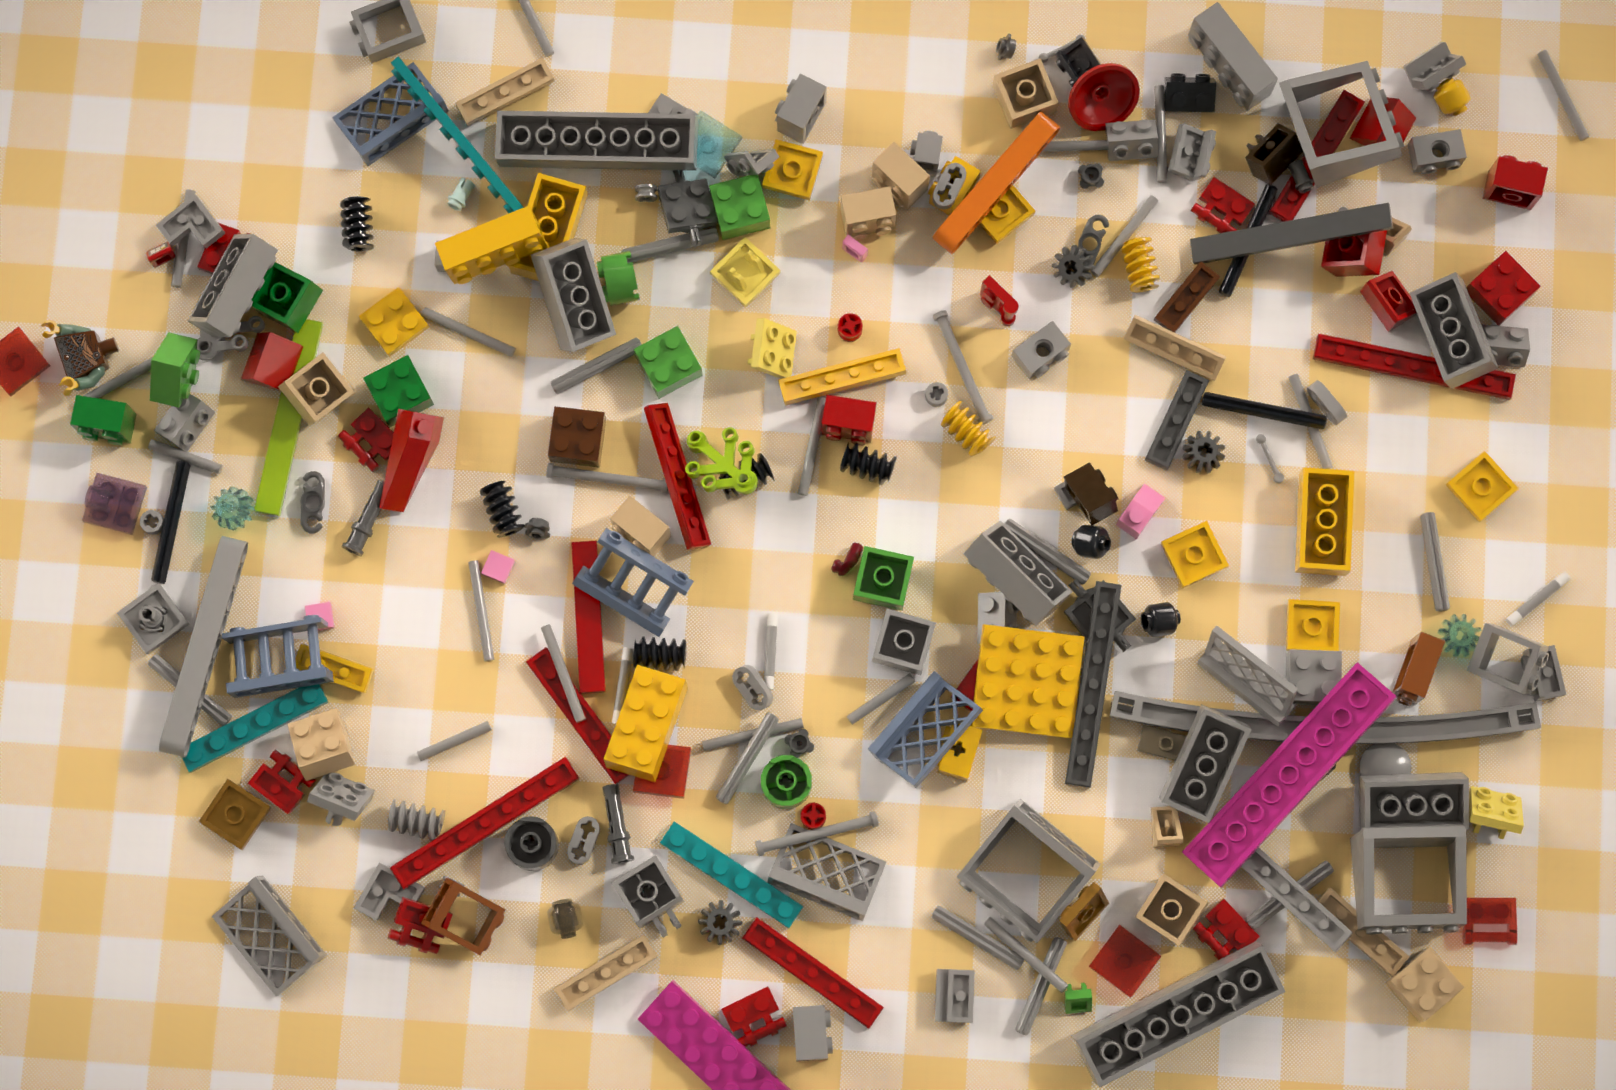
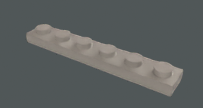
[1241,848,1353,953]

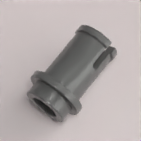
[1288,160,1314,193]

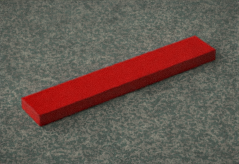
[1269,90,1365,222]
[644,403,711,550]
[571,540,606,694]
[526,647,629,784]
[742,917,884,1029]

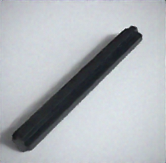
[1219,184,1278,297]
[1202,392,1327,429]
[151,461,191,584]

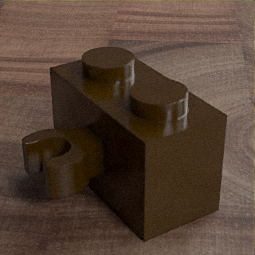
[1245,123,1303,185]
[1063,462,1119,526]

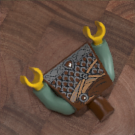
[41,320,119,396]

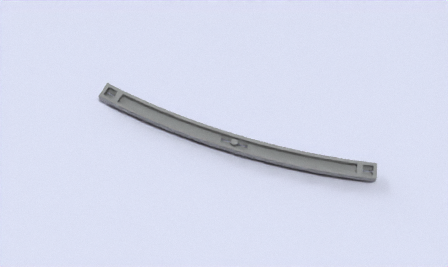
[1109,691,1541,744]

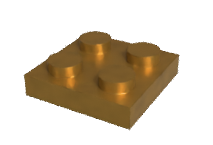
[198,779,272,851]
[1059,882,1109,941]

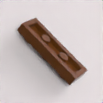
[1154,261,1220,333]

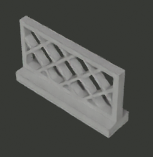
[1197,626,1298,727]
[767,823,886,921]
[212,876,327,996]

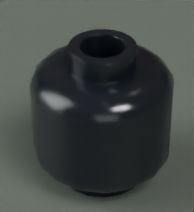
[1072,525,1111,559]
[1141,602,1181,637]

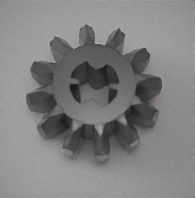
[1052,245,1095,288]
[1182,431,1225,474]
[698,900,743,945]

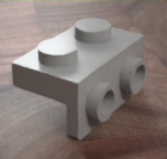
[1403,42,1466,91]
[1105,119,1158,161]
[1168,123,1216,181]
[724,149,779,176]
[1481,324,1530,367]
[154,394,215,452]
[977,592,1019,644]
[1521,645,1567,702]

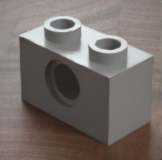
[1408,129,1467,174]
[1011,321,1071,379]

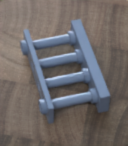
[572,528,694,637]
[222,615,334,698]

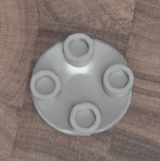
[1360,744,1411,776]

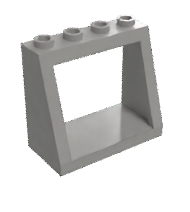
[1279,61,1404,188]
[957,799,1101,943]
[1350,826,1467,935]

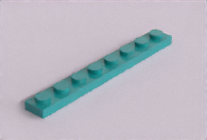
[391,56,524,214]

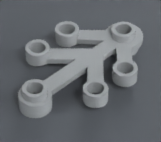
[197,316,265,360]

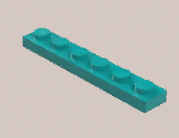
[182,684,329,773]
[660,821,803,928]

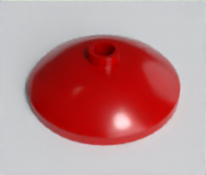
[1068,63,1140,131]

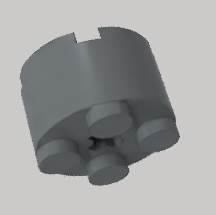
[504,816,559,871]

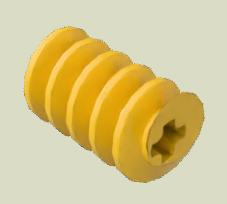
[1121,237,1160,293]
[941,401,996,456]

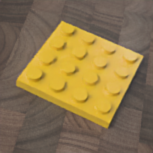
[971,624,1084,738]

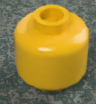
[1433,77,1471,116]

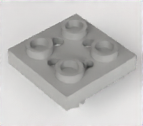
[117,583,190,654]
[307,773,375,826]

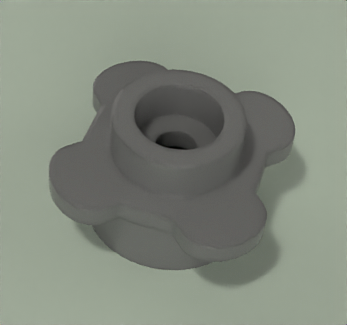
[996,33,1016,60]
[1078,163,1104,189]
[525,518,550,540]
[785,729,814,758]

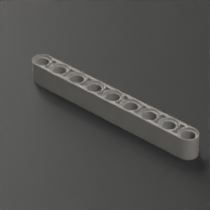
[159,536,248,757]

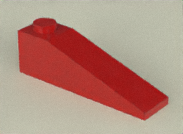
[379,409,444,512]

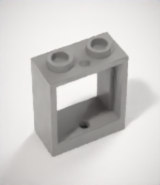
[349,0,426,64]
[1467,623,1549,694]

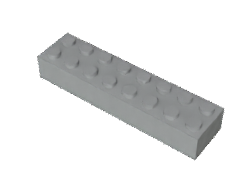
[495,110,699,171]
[1072,941,1285,1087]

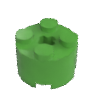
[597,251,640,306]
[761,755,812,809]

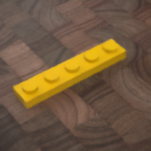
[778,348,906,406]

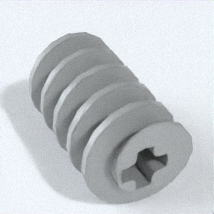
[388,799,445,841]

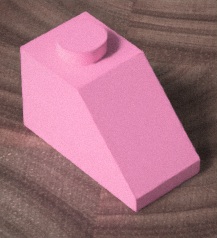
[1116,484,1165,539]

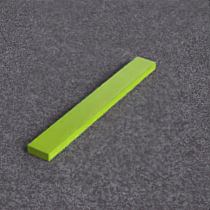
[254,319,323,517]

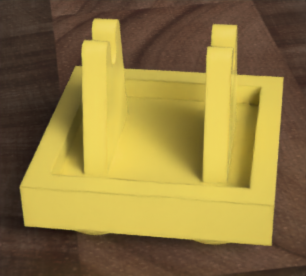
[710,237,781,307]
[748,318,797,379]
[1469,786,1524,839]

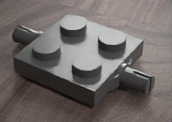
[657,170,718,246]
[1064,579,1136,652]

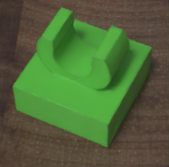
[1064,983,1092,1014]

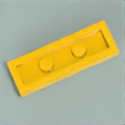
[295,643,374,693]

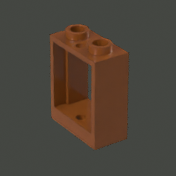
[1392,632,1445,706]
[421,877,506,956]

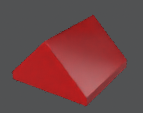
[1350,97,1416,161]
[1360,271,1417,332]
[241,332,303,392]

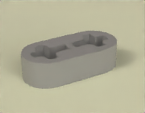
[933,163,966,210]
[1307,380,1347,425]
[732,665,773,710]
[567,816,600,865]

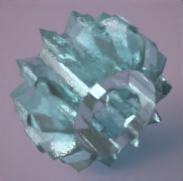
[210,487,256,530]
[1438,614,1481,657]

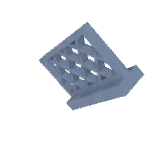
[332,62,449,167]
[868,671,983,788]

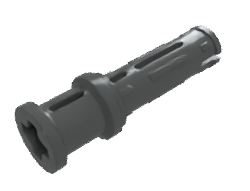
[341,480,384,556]
[602,784,634,864]

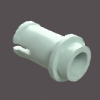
[447,178,475,211]

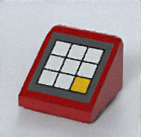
[147,242,176,268]

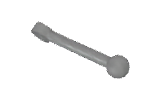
[1039,35,1085,63]
[1256,434,1284,483]

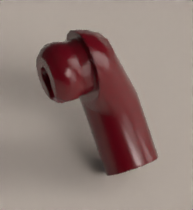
[831,542,864,576]

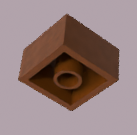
[548,406,606,468]

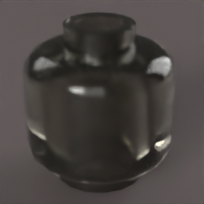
[547,898,583,939]

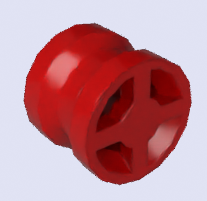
[838,313,863,342]
[801,802,826,830]

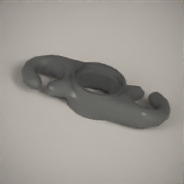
[1070,214,1109,271]
[300,471,325,533]

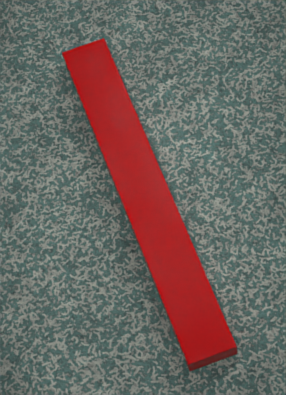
[1313,333,1516,400]
[390,757,579,890]

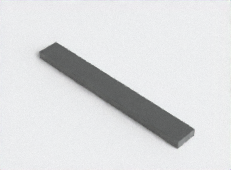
[1190,202,1393,265]
[1065,581,1122,788]

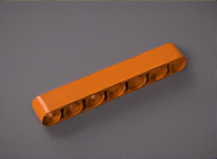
[932,112,1061,254]

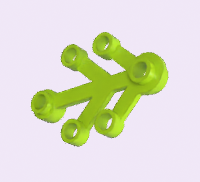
[685,427,758,495]

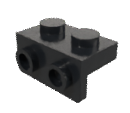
[1055,37,1101,87]
[1164,73,1216,112]

